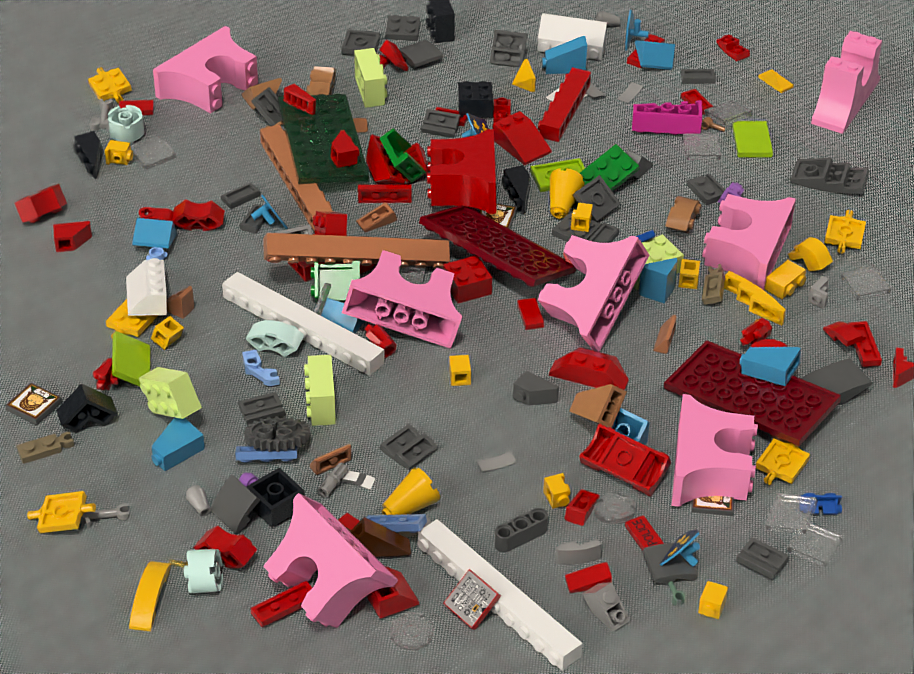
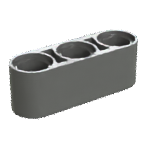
[494,508,548,552]

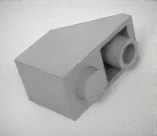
[582,582,630,631]

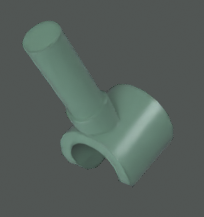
[668,581,686,605]

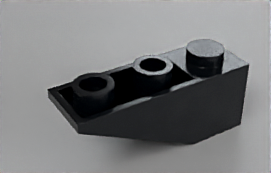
[73,131,102,179]
[501,165,530,215]

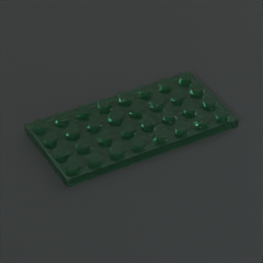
[278,93,369,184]

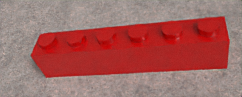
[537,67,591,142]

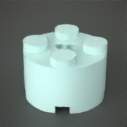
[108,105,144,145]
[184,549,223,593]

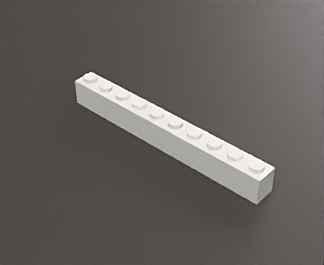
[222,272,385,376]
[417,519,583,671]

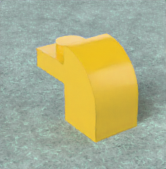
[788,237,833,271]

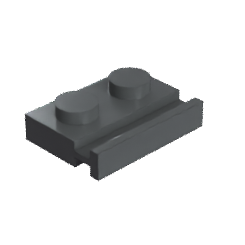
[251,87,291,126]
[421,109,461,138]
[687,173,725,206]
[238,392,285,426]
[736,537,789,580]

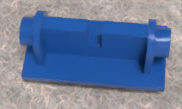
[798,493,842,515]

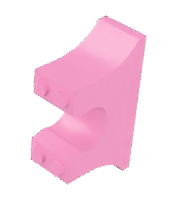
[153,26,258,114]
[811,31,882,134]
[702,194,796,290]
[538,235,650,352]
[342,250,462,349]
[671,394,758,507]
[263,493,398,628]

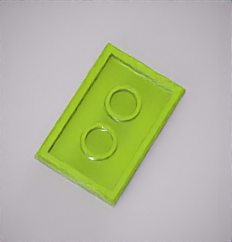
[732,121,773,157]
[530,158,585,192]
[112,331,150,387]

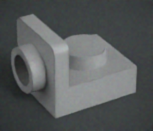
[808,276,829,309]

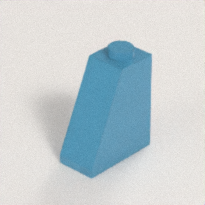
[542,36,587,74]
[740,347,801,386]
[151,417,205,471]

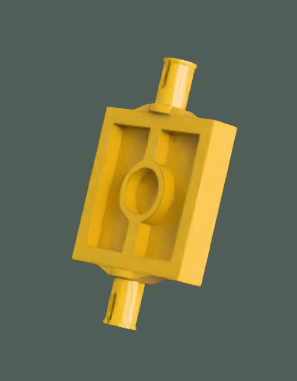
[88,67,132,103]
[824,210,866,254]
[106,299,158,339]
[756,438,810,485]
[27,491,96,533]

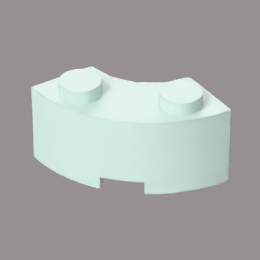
[246,320,304,357]

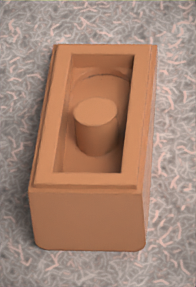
[356,202,397,233]

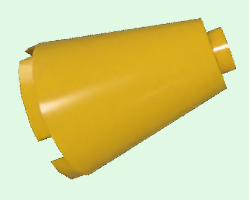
[549,168,585,219]
[382,467,440,515]

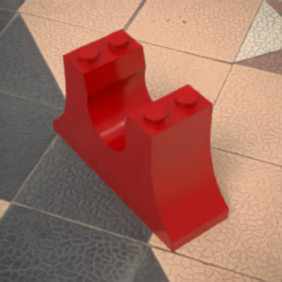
[427,129,496,214]

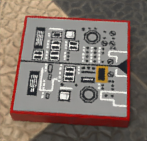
[443,569,502,630]

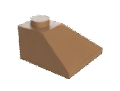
[241,78,282,109]

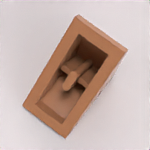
[166,286,194,319]

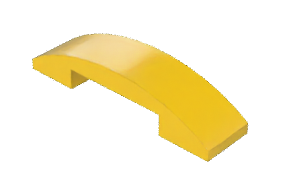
[129,561,171,631]

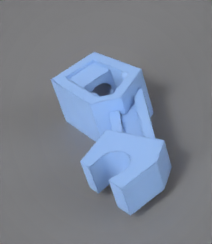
[242,350,280,386]

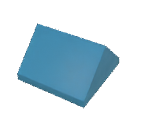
[635,40,675,70]
[132,218,177,248]
[639,258,678,304]
[321,298,365,334]
[612,408,650,445]

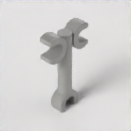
[90,99,113,131]
[76,502,129,530]

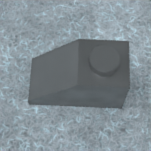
[626,150,653,179]
[513,371,559,406]

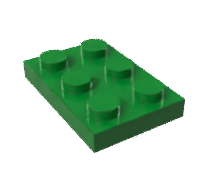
[580,144,640,191]

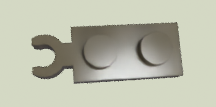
[702,264,725,305]
[16,432,75,464]

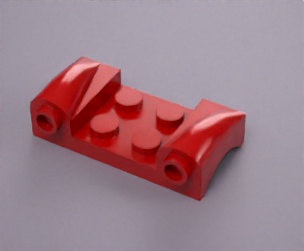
[579,424,671,497]

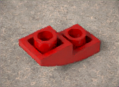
[716,35,750,61]
[493,97,511,123]
[823,321,863,347]

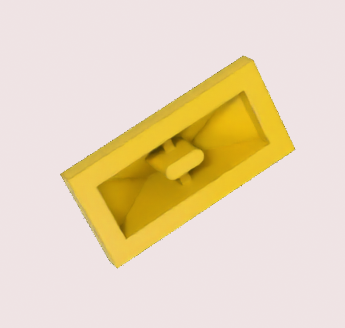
[512,59,536,92]
[758,69,794,93]

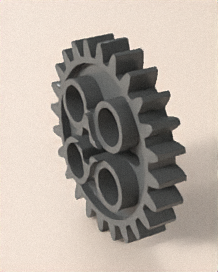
[244,416,310,452]

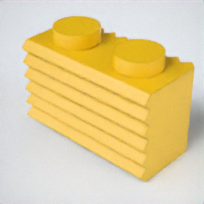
[765,259,806,299]

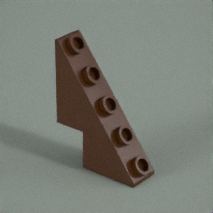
[346,517,411,557]

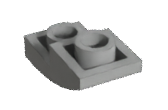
[555,539,601,565]

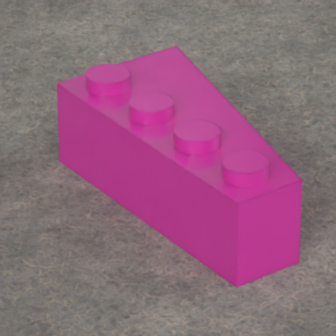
[632,100,702,136]

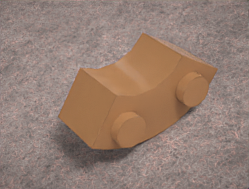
[306,66,336,100]
[665,196,702,233]

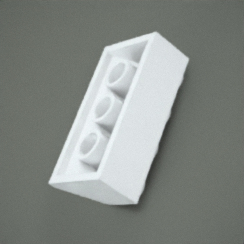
[537,13,607,61]
[126,258,167,316]

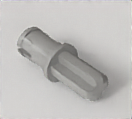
[317,462,348,498]

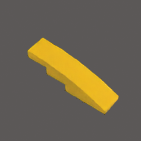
[724,271,786,326]

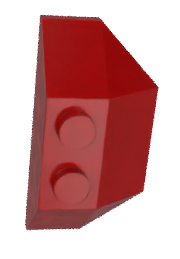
[366,134,410,185]
[549,347,629,391]

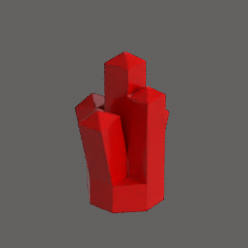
[740,318,772,346]
[365,324,397,358]
[93,358,119,390]

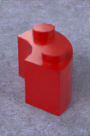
[14,183,67,223]
[172,199,225,231]
[193,525,257,568]

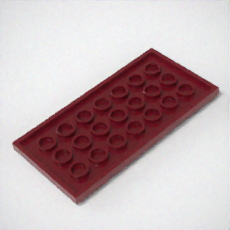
[419,206,576,287]
[664,340,841,446]

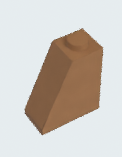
[569,384,627,428]

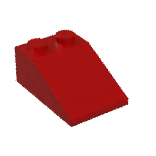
[493,111,552,165]

